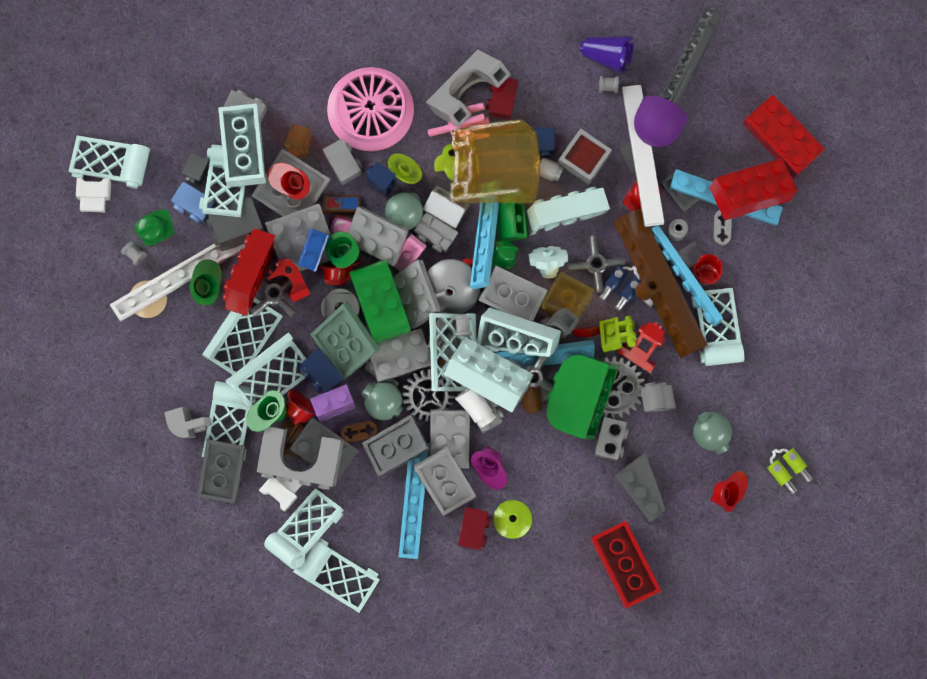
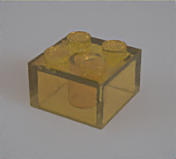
[542,272,594,328]

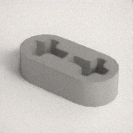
[713,210,732,246]

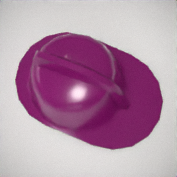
[471,446,507,490]

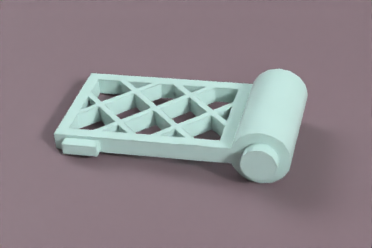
[69,135,150,189]
[199,144,245,217]
[691,288,744,366]
[202,381,258,461]
[264,488,344,569]
[293,538,380,613]

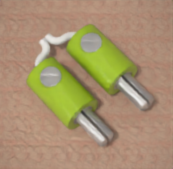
[767,448,813,494]

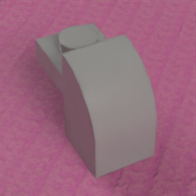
[164,407,212,439]

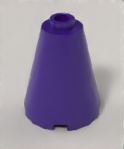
[580,36,634,74]

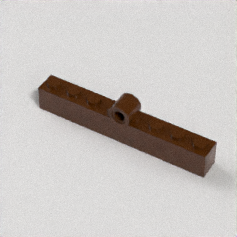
[614,209,707,358]

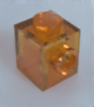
[284,124,313,157]

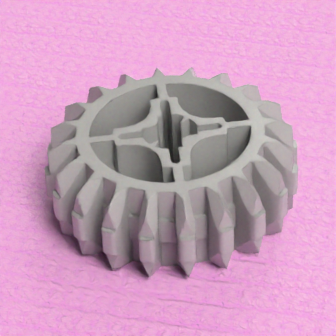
[402,369,454,422]

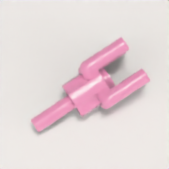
[428,102,491,141]

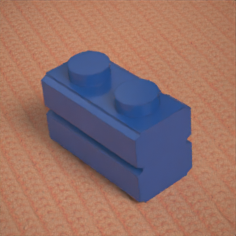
[297,228,329,271]

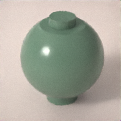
[385,192,423,230]
[361,382,403,420]
[693,412,732,454]

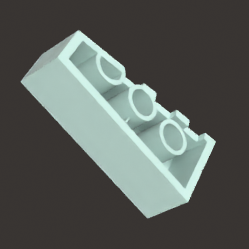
[525,187,610,236]
[477,308,561,357]

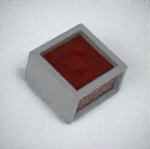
[558,128,612,185]

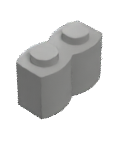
[640,382,676,412]

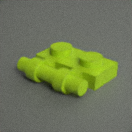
[599,316,637,352]

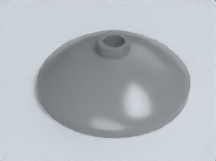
[427,259,481,314]

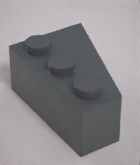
[613,452,666,524]

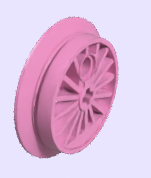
[327,67,414,152]

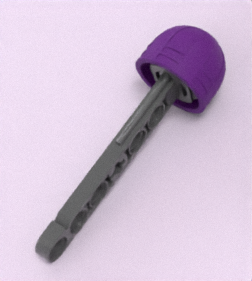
[634,6,720,147]

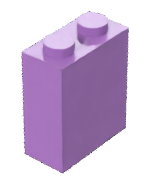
[310,384,355,422]

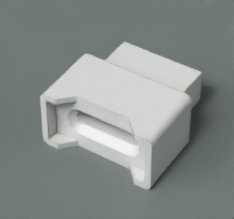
[76,178,111,213]
[259,476,302,512]

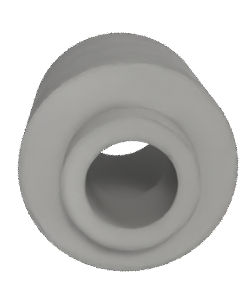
[534,157,563,182]
[667,219,688,241]

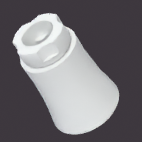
[455,388,496,428]

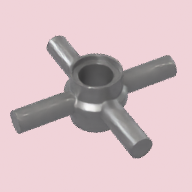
[568,236,625,293]
[251,278,297,317]
[509,356,554,403]

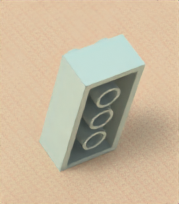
[218,103,266,187]
[444,337,533,412]

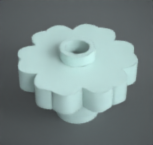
[529,246,568,278]

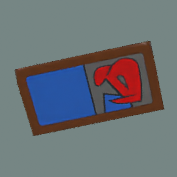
[322,194,361,215]

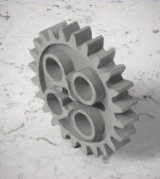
[604,356,645,419]

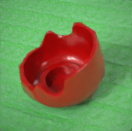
[693,254,723,285]

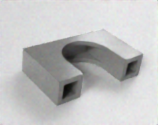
[426,50,511,128]
[257,426,344,490]

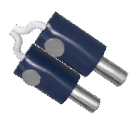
[599,266,641,311]

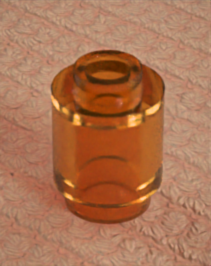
[521,387,542,414]

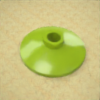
[388,154,422,184]
[493,500,532,539]

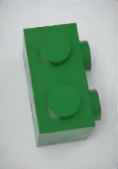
[496,199,527,242]

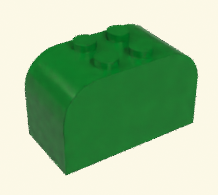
[349,259,411,344]
[547,355,619,439]

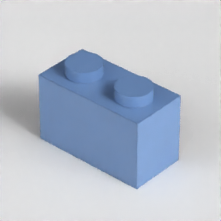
[171,182,217,224]

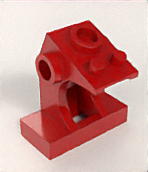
[267,257,310,302]
[618,322,666,373]

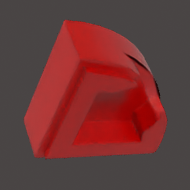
[573,327,600,338]

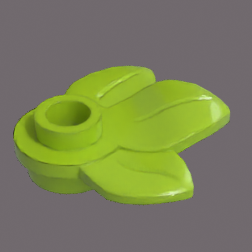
[434,144,472,182]

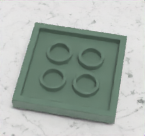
[310,302,380,381]

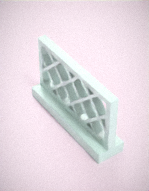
[202,298,283,375]
[429,313,477,392]
[226,333,306,410]

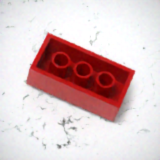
[743,95,825,178]
[709,158,798,220]
[223,228,275,316]
[590,521,661,609]

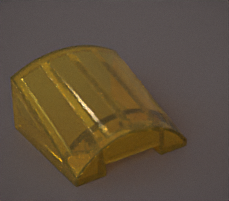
[450,119,540,203]

